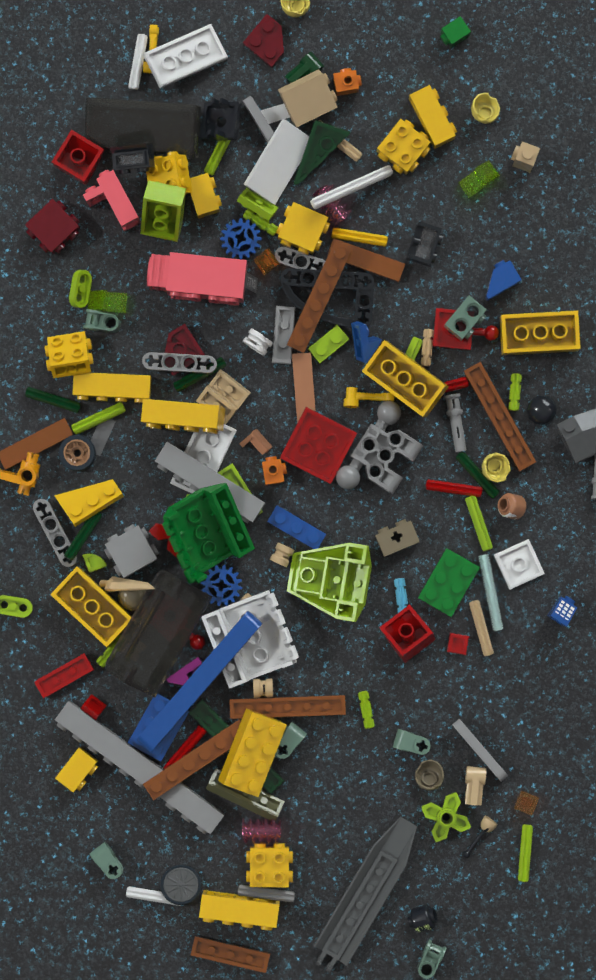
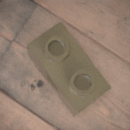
[375,519,420,557]

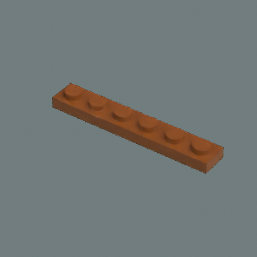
[287,240,353,353]
[463,362,536,472]
[230,695,346,719]
[142,720,241,801]

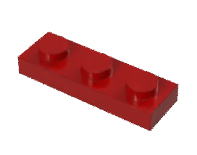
[34,653,94,698]

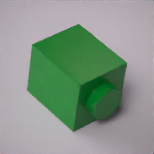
[440,16,471,48]

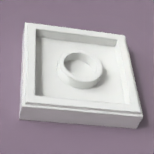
[494,539,545,590]

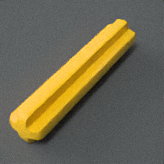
[331,228,388,247]

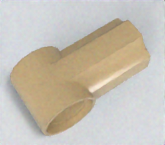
[465,766,486,805]

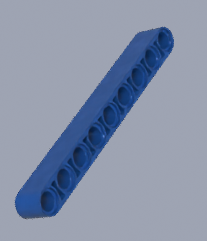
[137,611,263,752]

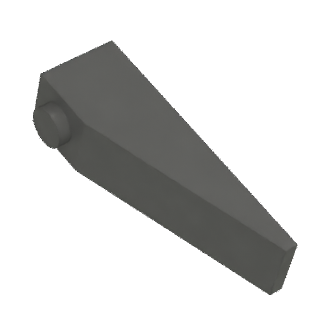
[557,408,596,464]

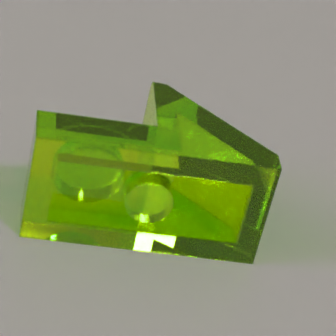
[458,160,500,199]
[88,290,127,313]

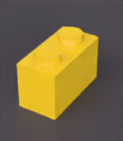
[190,173,222,218]
[55,747,98,792]

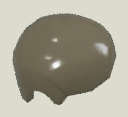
[117,590,148,611]
[415,760,444,791]

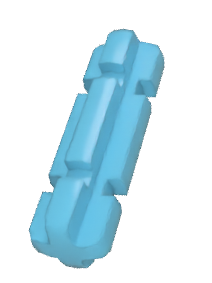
[394,578,408,613]

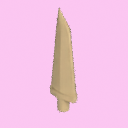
[99,576,155,592]

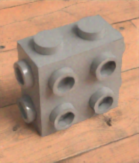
[104,524,159,578]

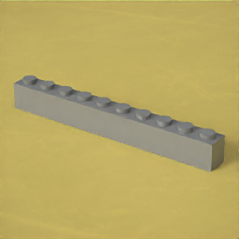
[55,701,225,834]

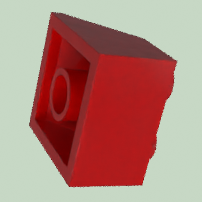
[52,129,104,185]
[379,604,435,663]

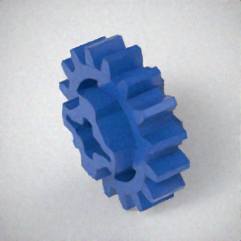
[220,218,262,260]
[201,565,242,606]

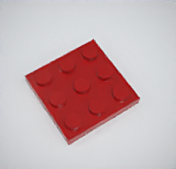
[280,407,357,484]

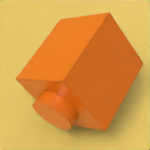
[333,68,362,96]
[262,456,287,485]

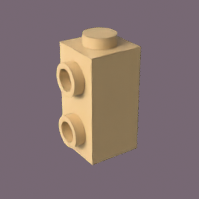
[511,142,540,173]

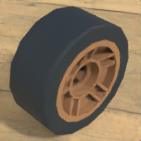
[59,435,96,472]

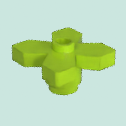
[421,792,471,842]

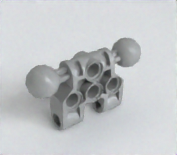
[336,401,423,494]

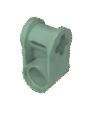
[83,309,121,333]
[275,722,307,759]
[393,729,431,755]
[89,842,123,879]
[417,939,447,979]

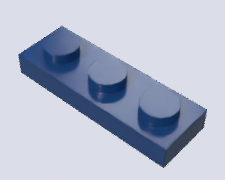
[267,505,326,549]

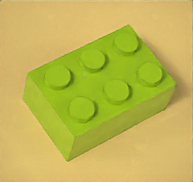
[140,180,186,242]

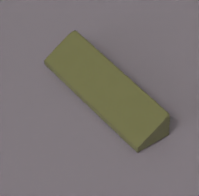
[206,768,285,822]

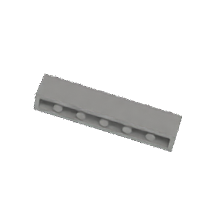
[155,442,266,524]

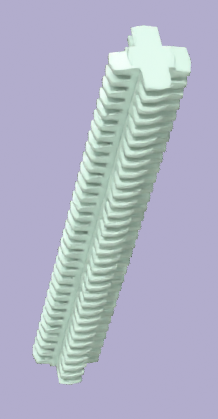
[478,554,503,631]

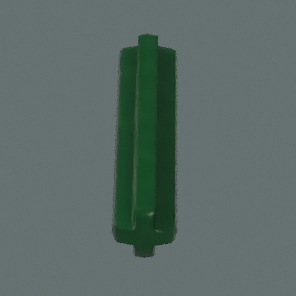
[173,357,226,392]
[25,387,81,413]
[456,451,500,498]
[64,512,102,561]

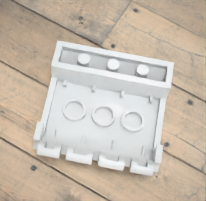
[201,590,299,688]

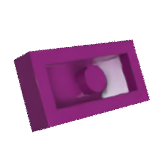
[166,657,203,685]

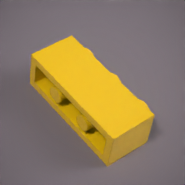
[409,85,457,149]

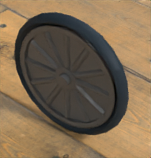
[160,865,201,905]

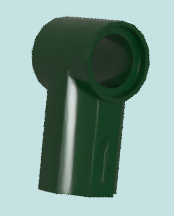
[285,52,324,84]

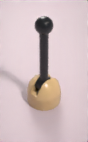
[463,815,498,858]

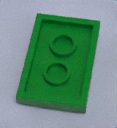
[418,548,480,617]

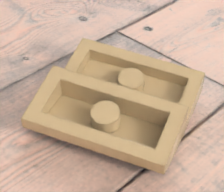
[196,369,251,425]

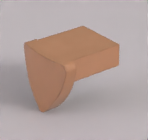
[239,429,272,455]

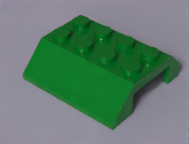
[162,483,255,583]

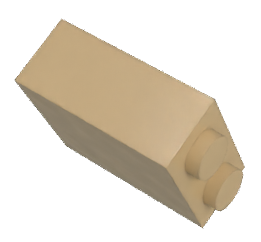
[278,69,338,127]

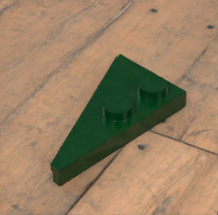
[294,120,350,185]

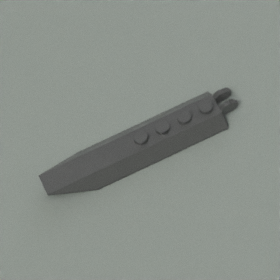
[314,816,417,972]

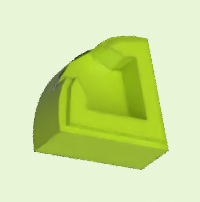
[82,554,107,573]

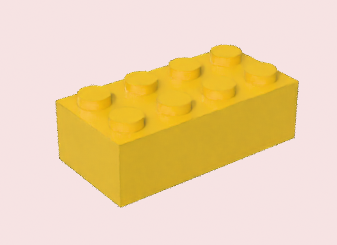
[499,311,580,355]
[362,340,449,417]
[141,399,225,434]
[50,566,134,647]
[218,708,287,797]
[199,890,280,931]

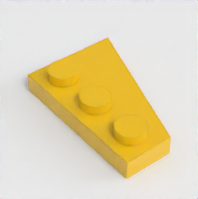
[54,479,124,527]

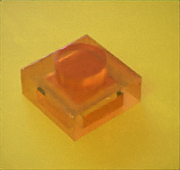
[254,248,279,275]
[514,790,539,816]

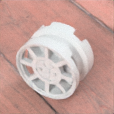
[243,328,273,356]

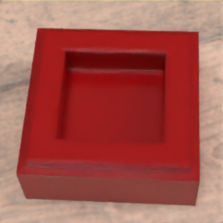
[447,633,469,655]
[80,694,107,720]

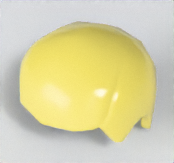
[280,0,310,17]
[471,92,500,124]
[482,452,511,483]

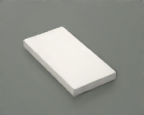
[143,24,228,89]
[244,119,309,205]
[170,424,237,493]

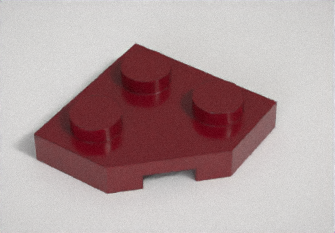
[243,14,284,68]
[164,323,205,376]

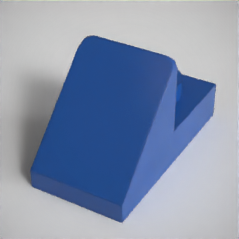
[351,321,382,363]

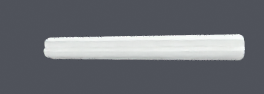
[310,165,393,209]

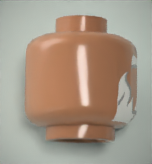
[498,493,526,520]

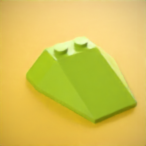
[287,543,372,622]

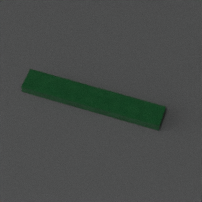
[189,699,284,794]

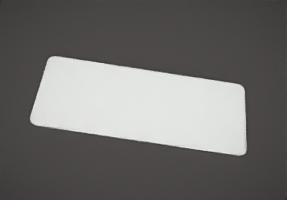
[261,104,290,124]

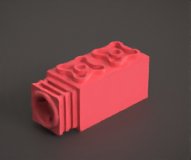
[147,252,248,306]

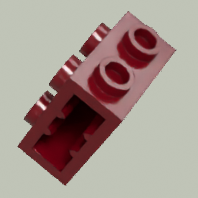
[25,198,80,254]

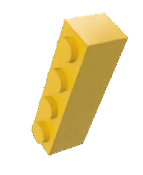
[73,373,152,403]

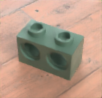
[444,295,487,341]

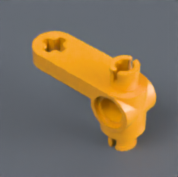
[0,452,40,496]

